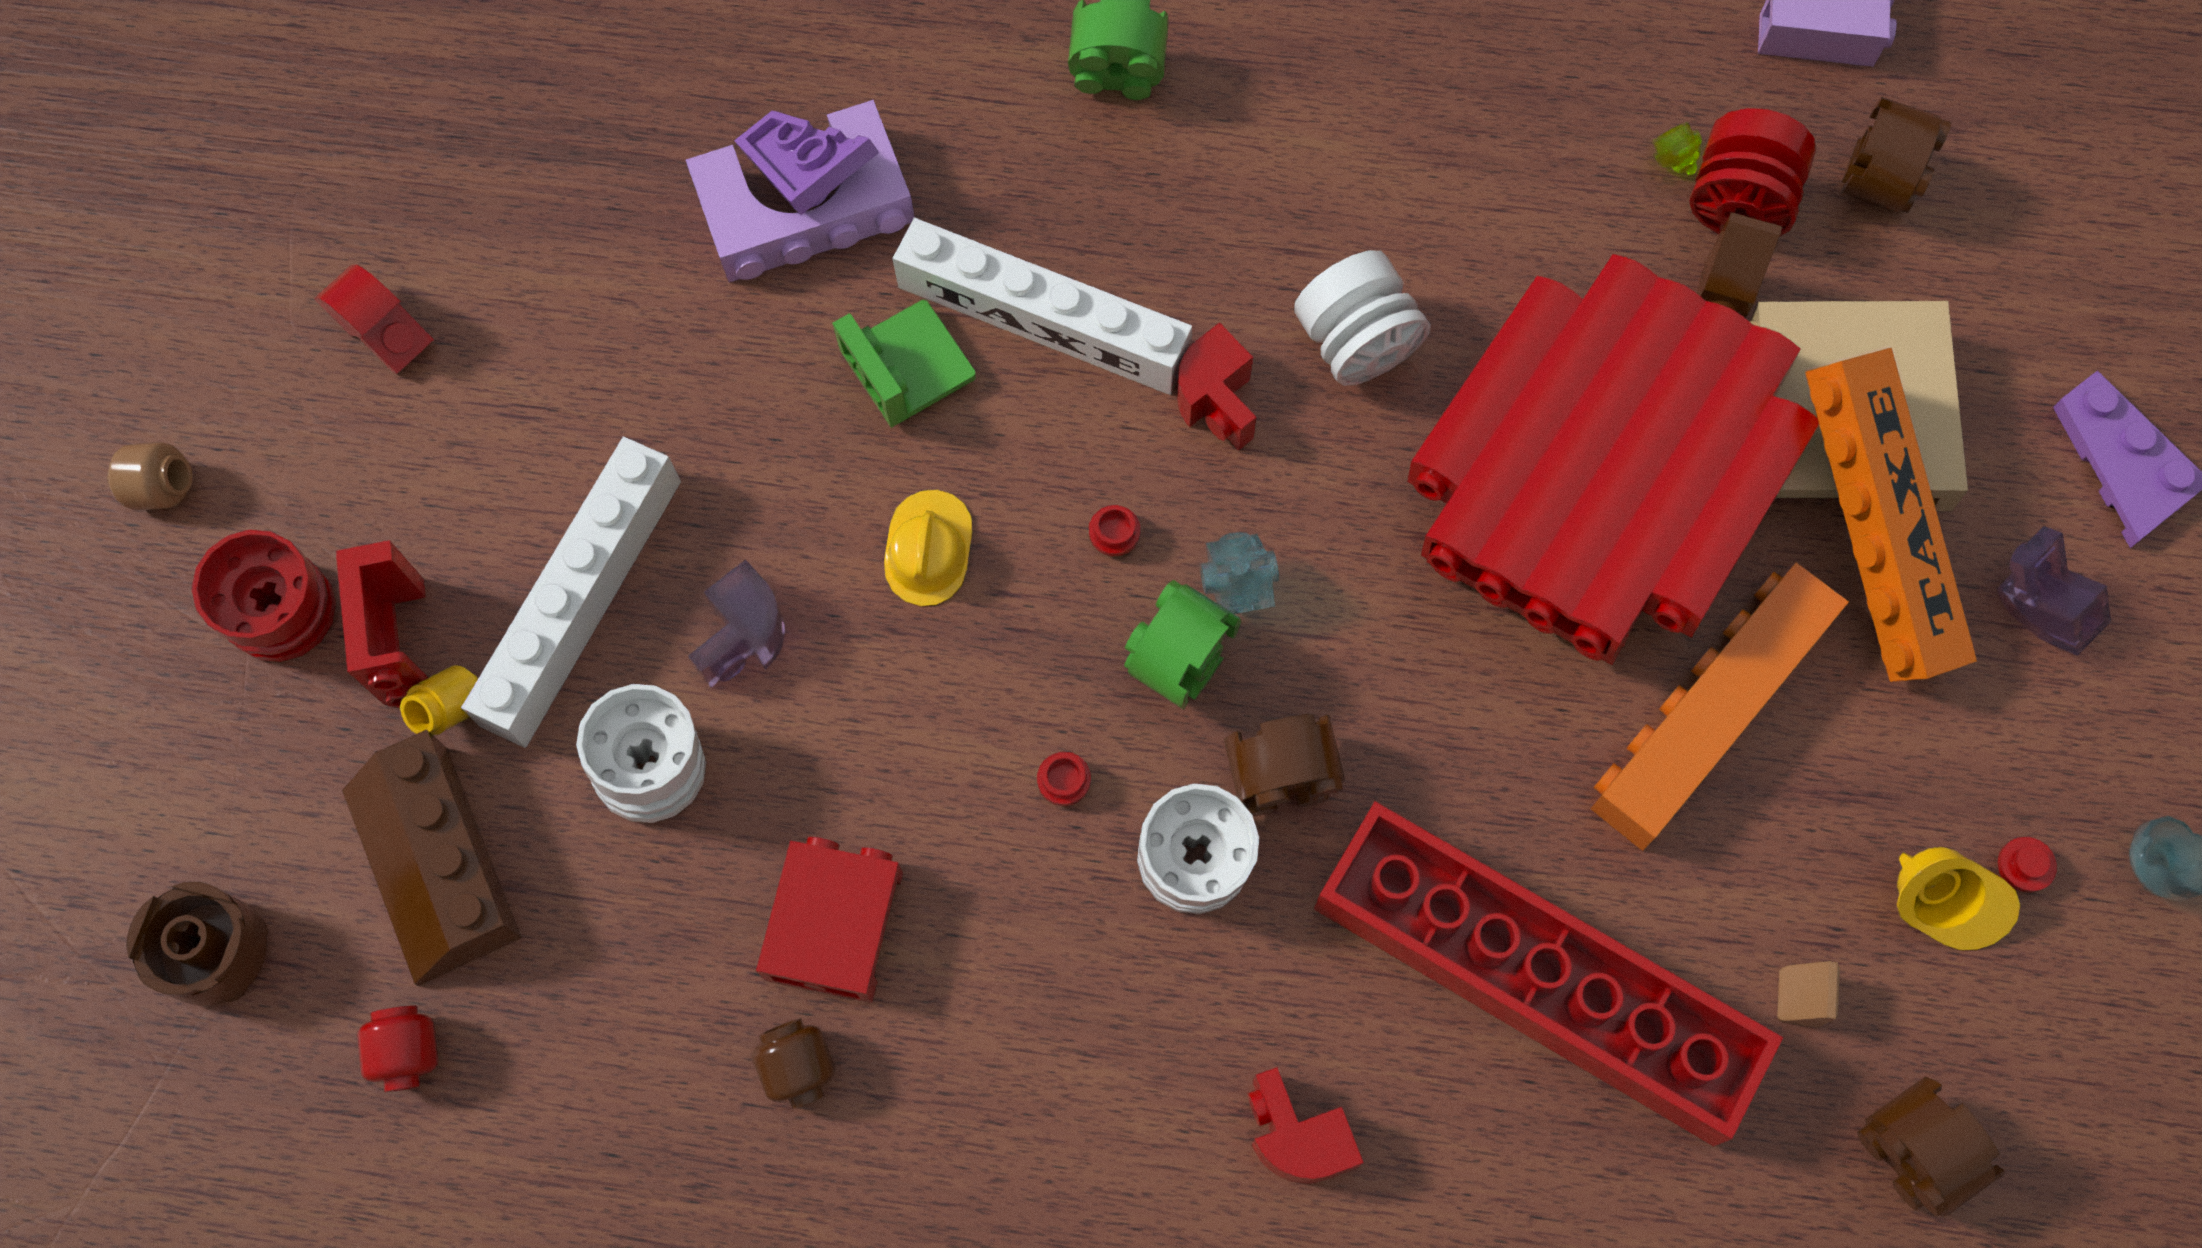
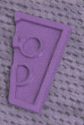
[734,110,879,215]
[2053,370,2202,548]

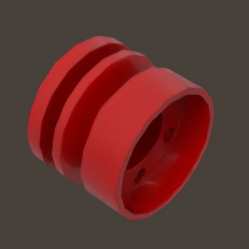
[1689,108,1816,237]
[191,529,336,662]

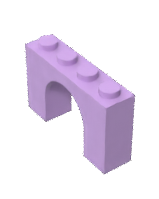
[1758,0,1897,67]
[686,100,915,282]

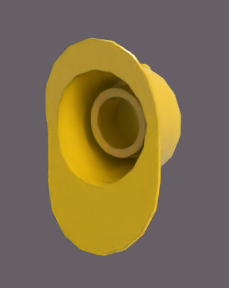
[884,490,972,607]
[1897,847,2020,950]

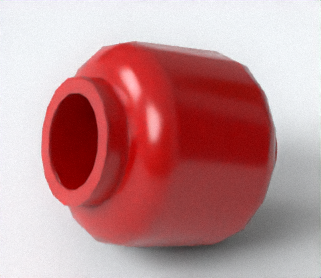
[357,1005,439,1093]

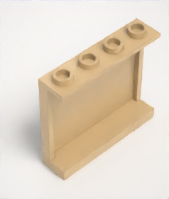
[1749,301,1968,511]

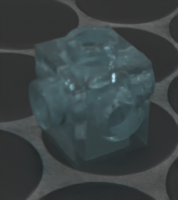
[1200,532,1279,614]

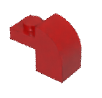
[314,264,434,374]
[1177,322,1257,451]
[1247,1067,1363,1184]

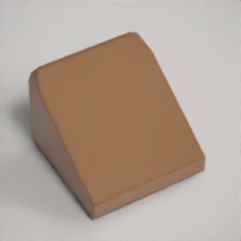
[1777,961,1840,1028]

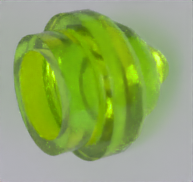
[1652,122,1702,175]

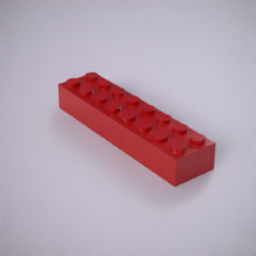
[1314,801,1784,1147]

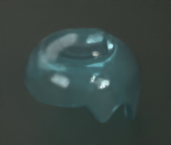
[2129,816,2202,901]

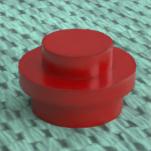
[1089,505,1141,556]
[1037,752,1091,806]
[1998,837,2057,893]

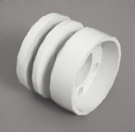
[1294,250,1431,386]
[576,684,706,823]
[1137,784,1259,914]

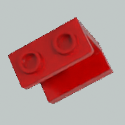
[336,540,429,708]
[756,837,903,1003]

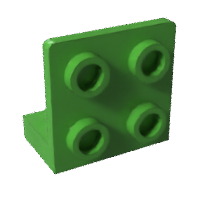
[832,300,976,428]

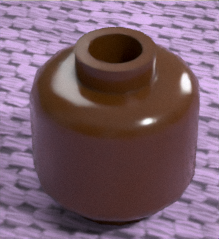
[751,1018,835,1109]

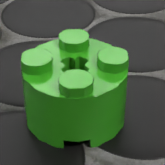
[1068,0,1169,100]
[1124,580,1241,709]

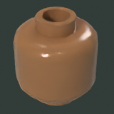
[107,442,193,511]

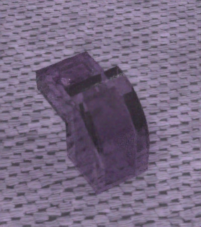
[1997,526,2111,656]
[688,559,785,688]

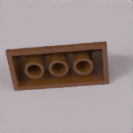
[342,730,522,986]

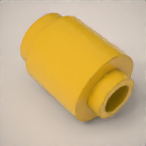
[400,665,478,735]

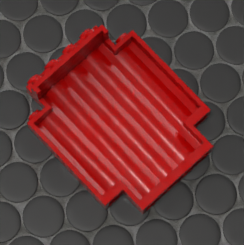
[1407,254,1819,665]

